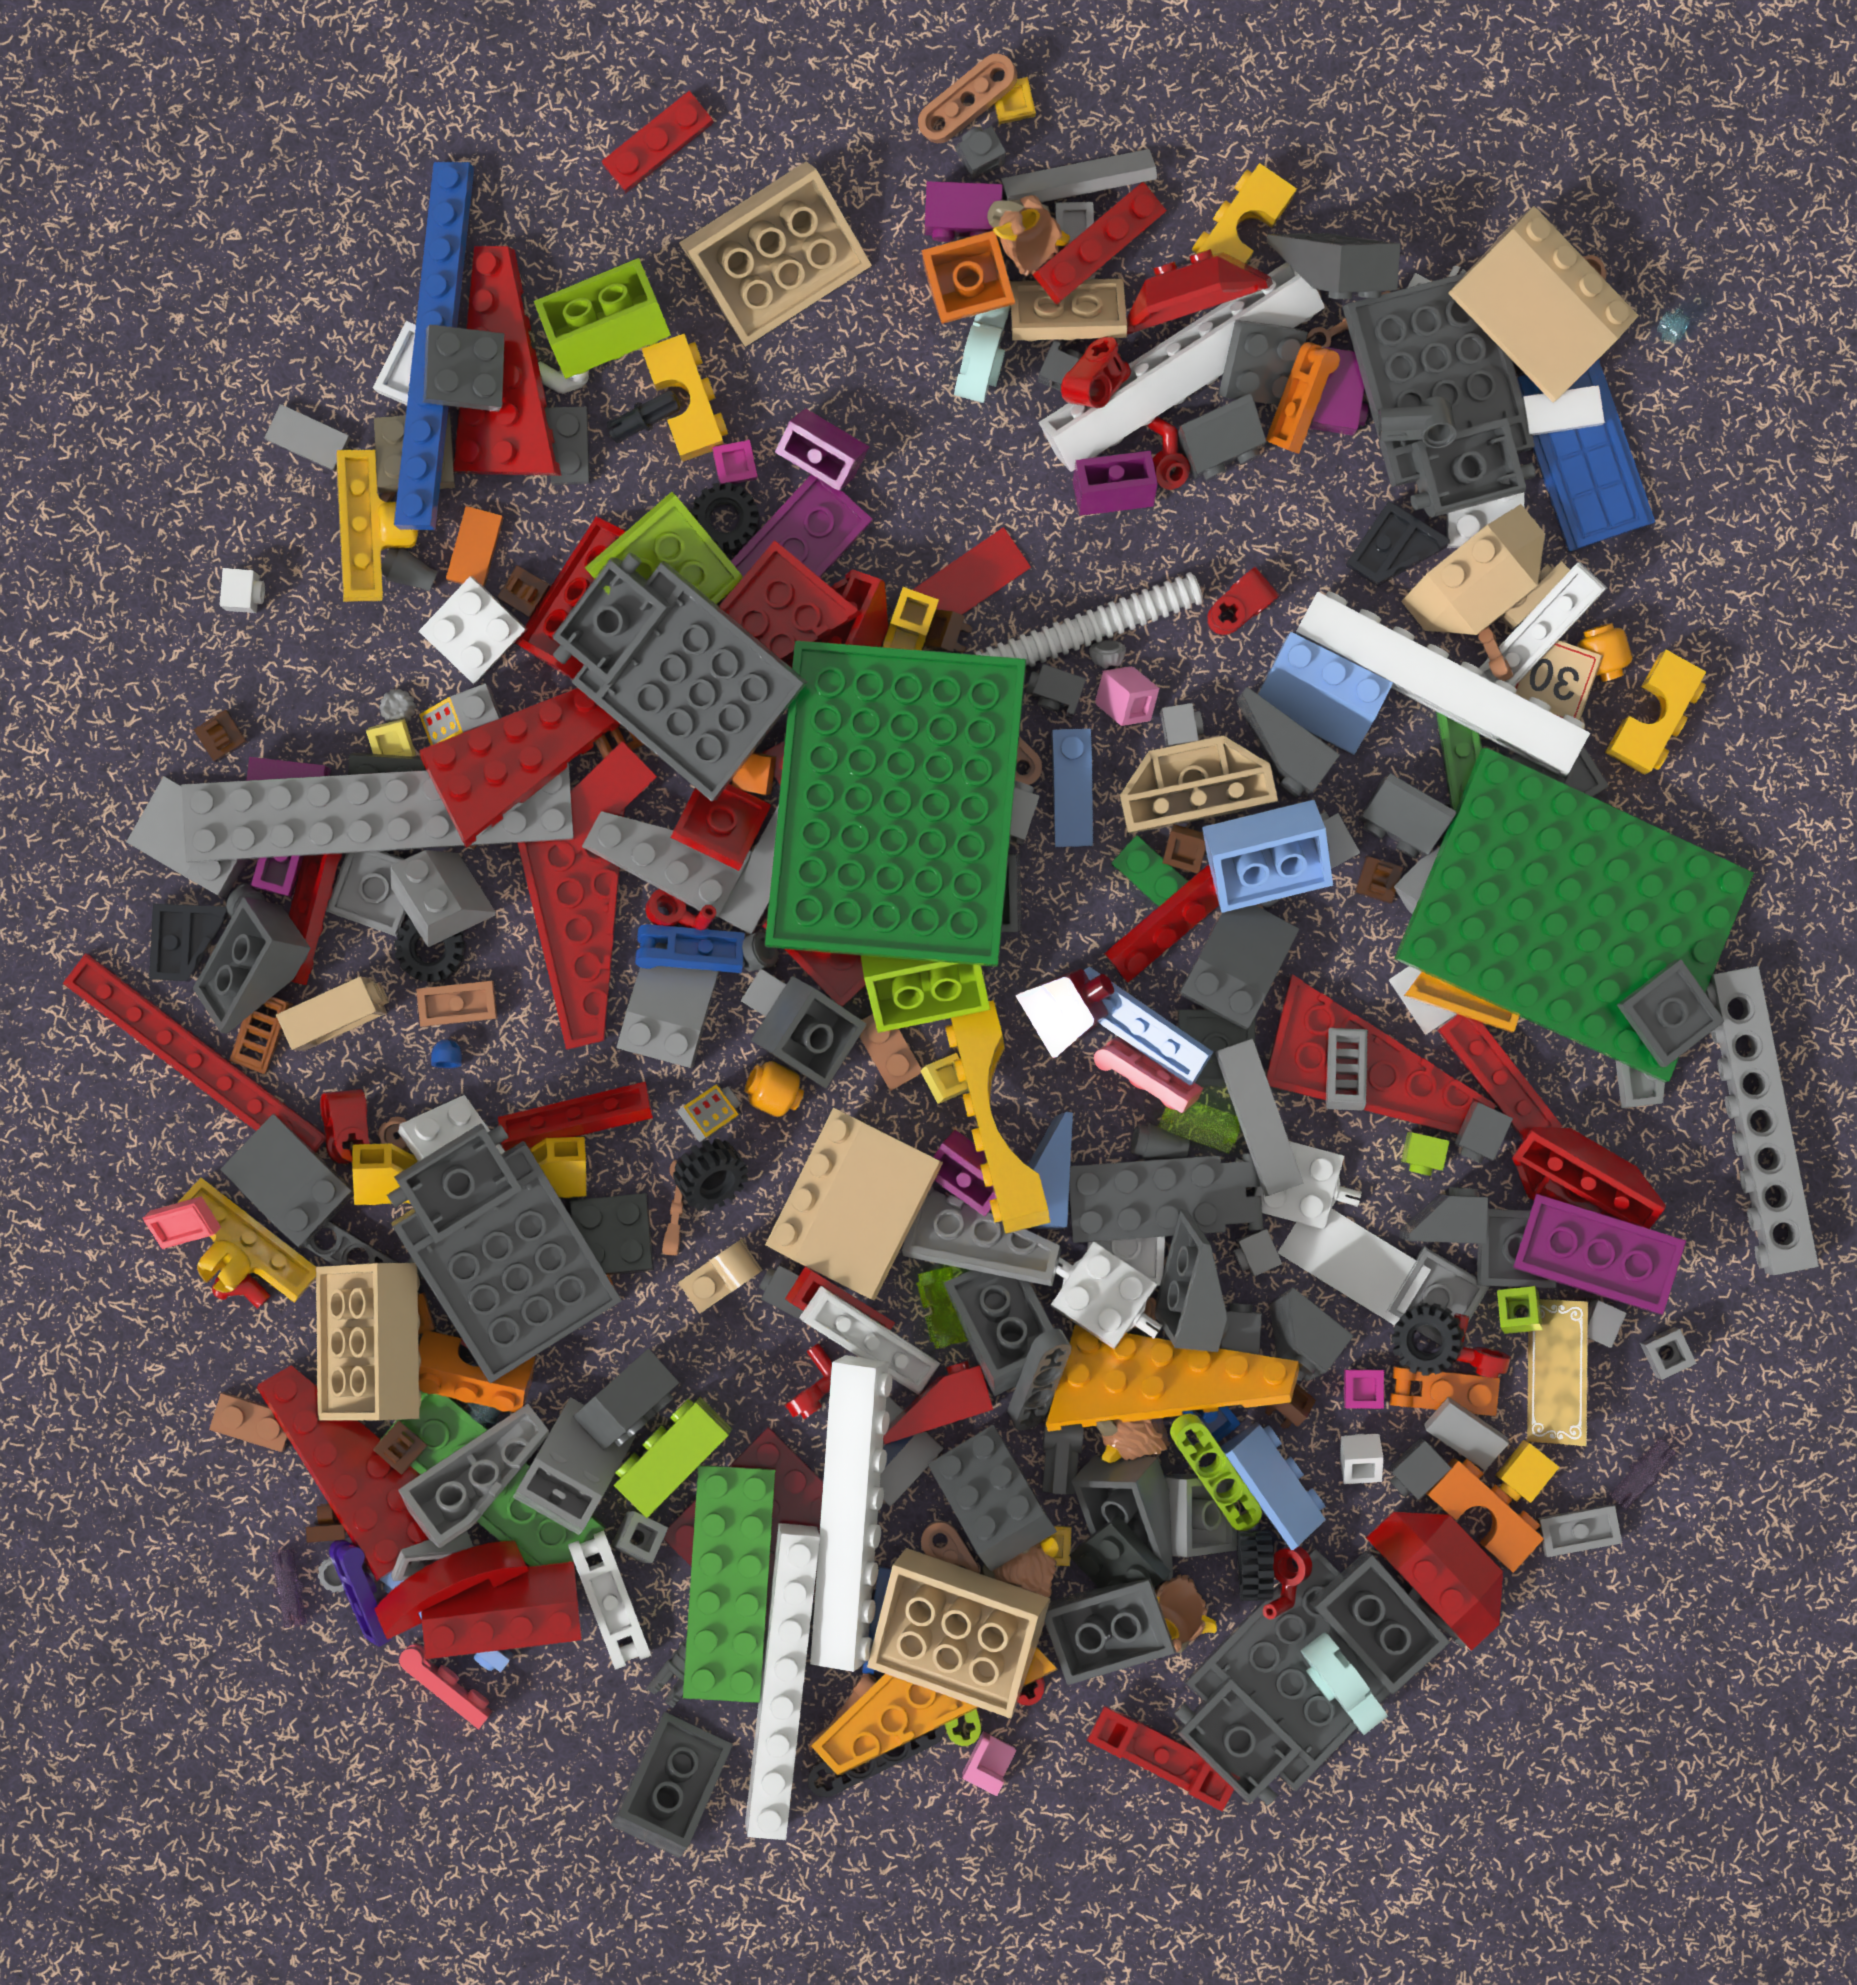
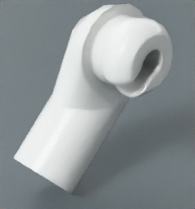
[538,361,589,394]

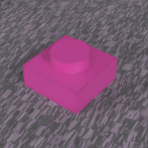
[712,440,758,486]
[1344,1369,1384,1409]

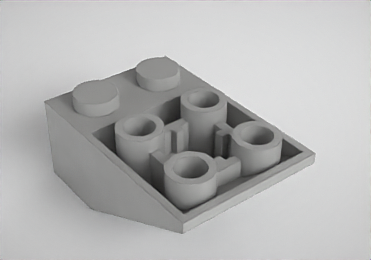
[513,1397,636,1535]

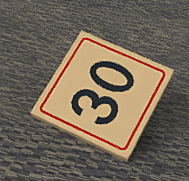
[1515,640,1603,720]

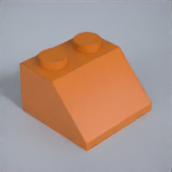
[921,231,1015,324]

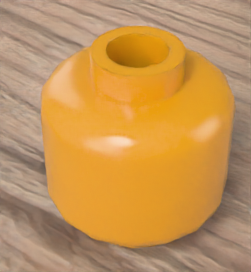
[1577,623,1633,682]
[744,1061,804,1117]

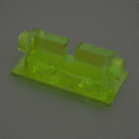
[1158,1102,1240,1154]
[916,1266,968,1349]

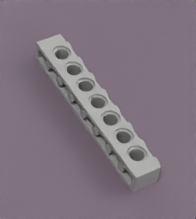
[1705,966,1819,1275]

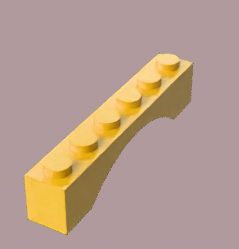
[945,1000,1050,1234]
[352,1137,586,1205]

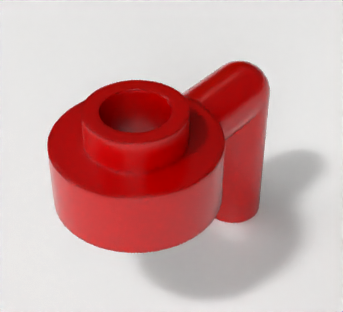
[1147,416,1190,490]
[645,889,717,930]
[1454,1313,1511,1378]
[785,1343,832,1419]
[1263,1546,1312,1619]

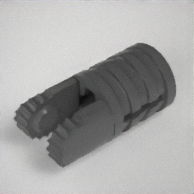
[646,1636,687,1708]

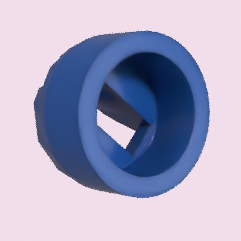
[431,1039,462,1068]

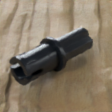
[607,391,681,443]

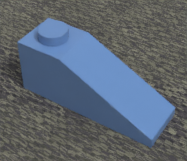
[1051,729,1093,847]
[1027,1112,1073,1230]

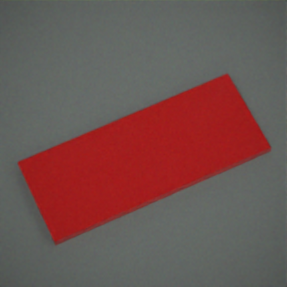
[912,527,1031,615]
[552,741,657,859]

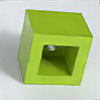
[1401,1132,1450,1176]
[1497,1286,1543,1334]

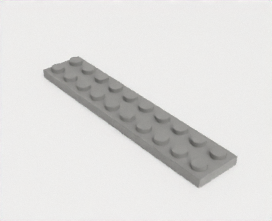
[181,763,573,863]

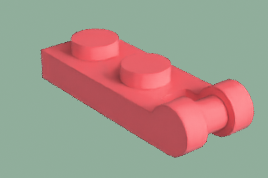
[1094,1037,1204,1113]
[399,1643,492,1729]

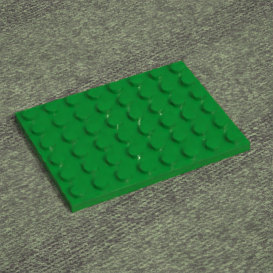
[765,640,1026,967]
[1394,747,1754,1082]

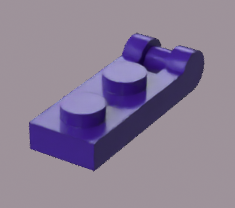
[329,1540,392,1647]

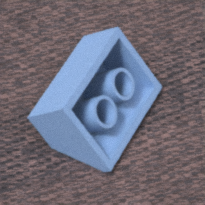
[1258,632,1393,755]
[1202,800,1333,913]
[1220,1422,1326,1550]

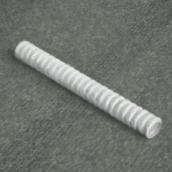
[975,572,1203,667]

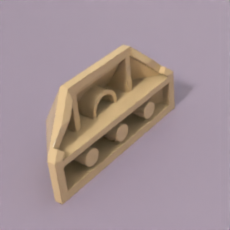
[1401,504,1545,635]
[1120,736,1278,833]

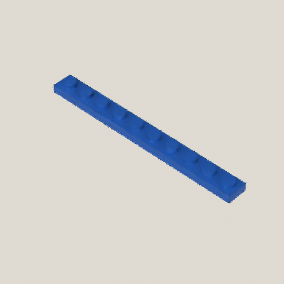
[394,162,474,530]

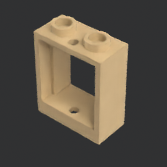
[276,976,389,1051]

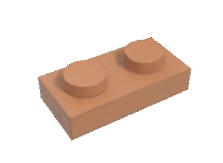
[416,981,498,1027]
[859,1014,922,1091]
[209,1392,288,1452]

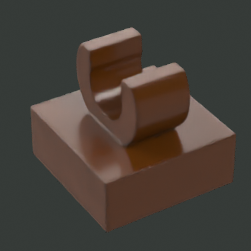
[497,565,551,618]
[923,610,972,652]
[193,709,248,762]
[1162,824,1206,874]
[1354,856,1403,904]
[1265,1383,1316,1429]
[373,1420,428,1475]
[306,1503,349,1543]

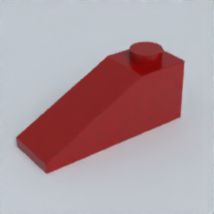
[883,1360,994,1444]

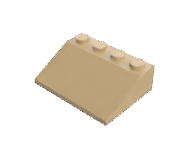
[679,162,872,347]
[1448,206,1639,403]
[765,1108,943,1301]
[316,1263,421,1420]
[867,1548,1050,1719]

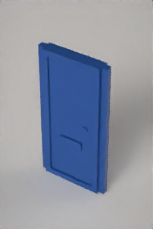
[1517,359,1655,552]

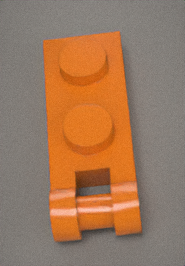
[1266,342,1340,454]
[1390,1366,1500,1416]

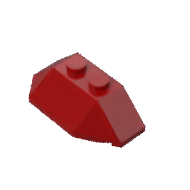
[1127,249,1273,335]
[786,569,888,668]
[1512,1127,1666,1229]
[1365,1511,1503,1651]

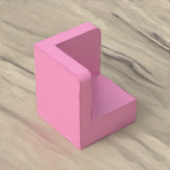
[1095,666,1160,726]
[962,1731,1016,1796]

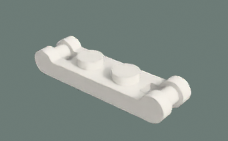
[568,1530,651,1670]

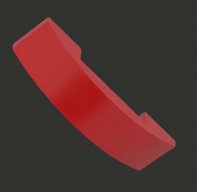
[374,1541,529,1640]
[1087,1706,1240,1812]

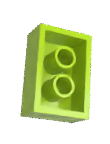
[534,258,671,379]
[861,955,990,1033]
[614,1397,733,1518]

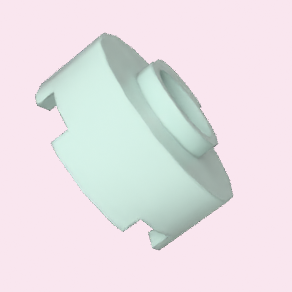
[954,306,1010,403]
[1300,1632,1388,1735]

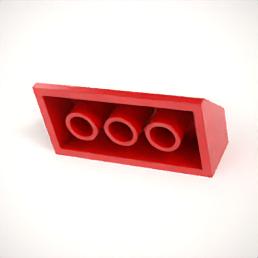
[515,516,626,680]
[421,1561,582,1659]

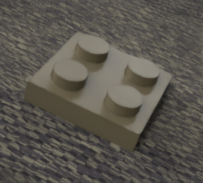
[374,412,455,493]

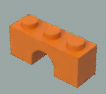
[418,1330,536,1412]
[1426,1457,1544,1573]

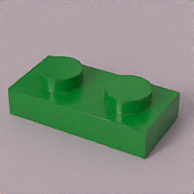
[1111,835,1188,907]

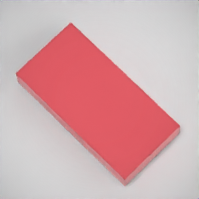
[143,1196,221,1249]

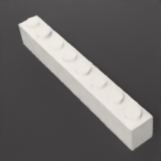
[1039,262,1325,472]
[1296,591,1590,778]
[810,1355,892,1672]
[745,1523,820,1840]

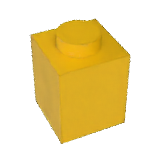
[1495,1440,1559,1503]

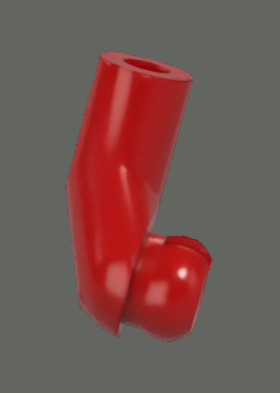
[212,1274,271,1309]

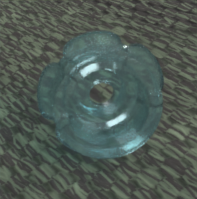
[1657,308,1691,345]
[467,1403,502,1426]

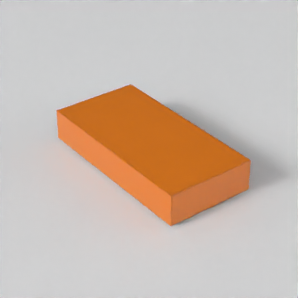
[446,506,504,588]

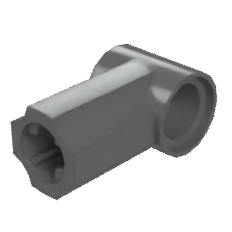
[1377,396,1457,448]
[1042,1416,1084,1494]

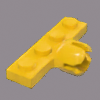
[336,450,418,602]
[177,1178,316,1303]

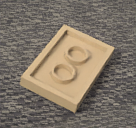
[1010,278,1127,341]

